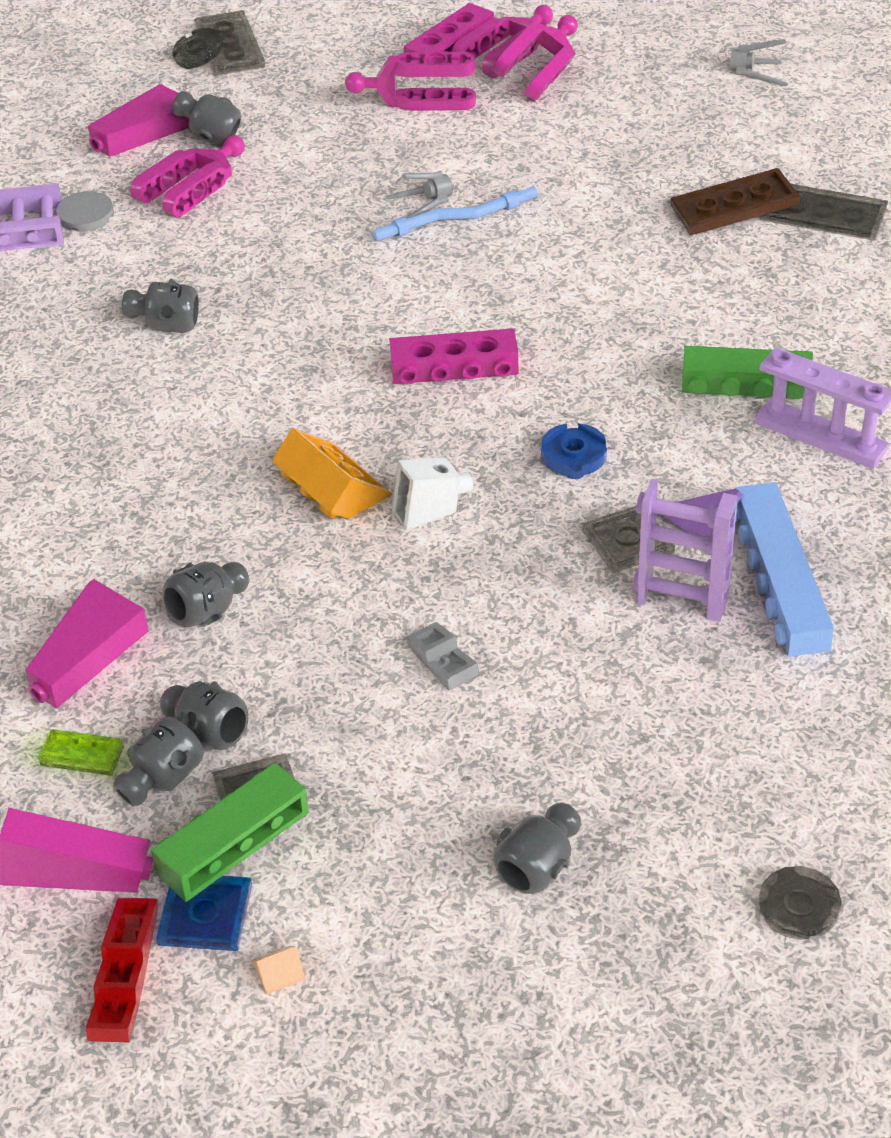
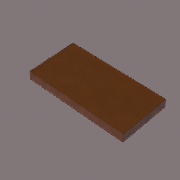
[670,168,800,235]

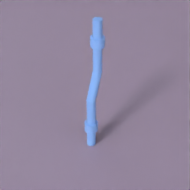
[373,186,538,241]

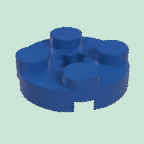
[541,423,607,479]

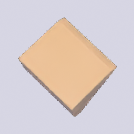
[252,945,305,994]

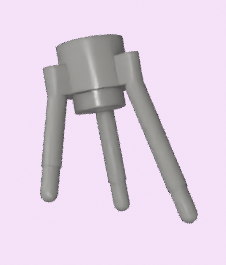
[730,39,788,86]
[386,171,453,219]

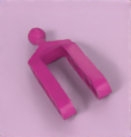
[451,5,554,78]
[492,15,578,102]
[345,52,476,111]
[130,135,245,217]

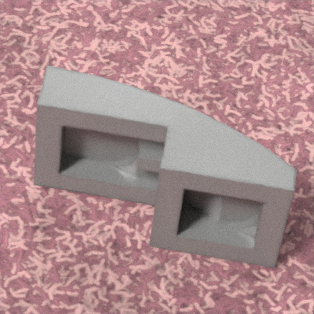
[406,622,480,691]

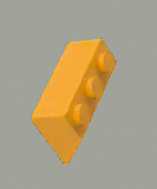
[272,427,392,519]

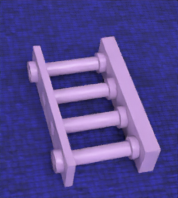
[0,183,64,251]
[754,347,891,469]
[632,478,738,622]

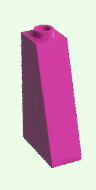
[88,84,189,157]
[25,579,149,708]
[0,807,153,893]

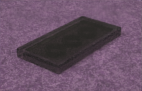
[194,10,265,76]
[760,183,888,241]

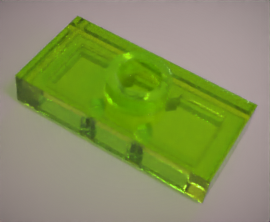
[38,729,124,776]

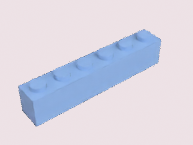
[735,482,834,657]

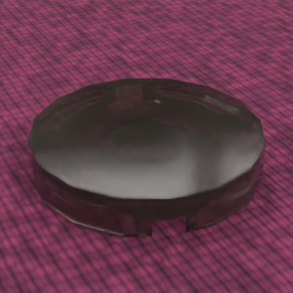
[172,28,223,69]
[758,866,842,940]

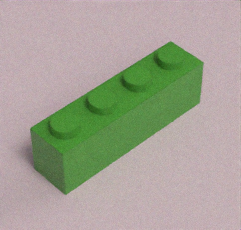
[682,345,813,399]
[151,762,309,902]

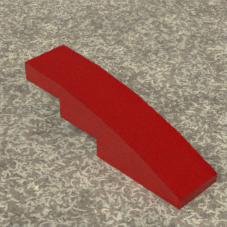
[86,897,158,1043]

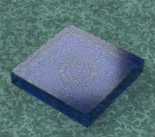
[156,876,252,951]

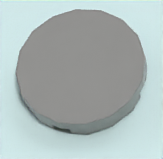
[56,191,114,232]

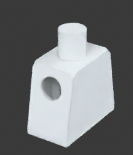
[392,457,473,530]

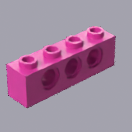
[404,2,494,53]
[389,328,519,384]

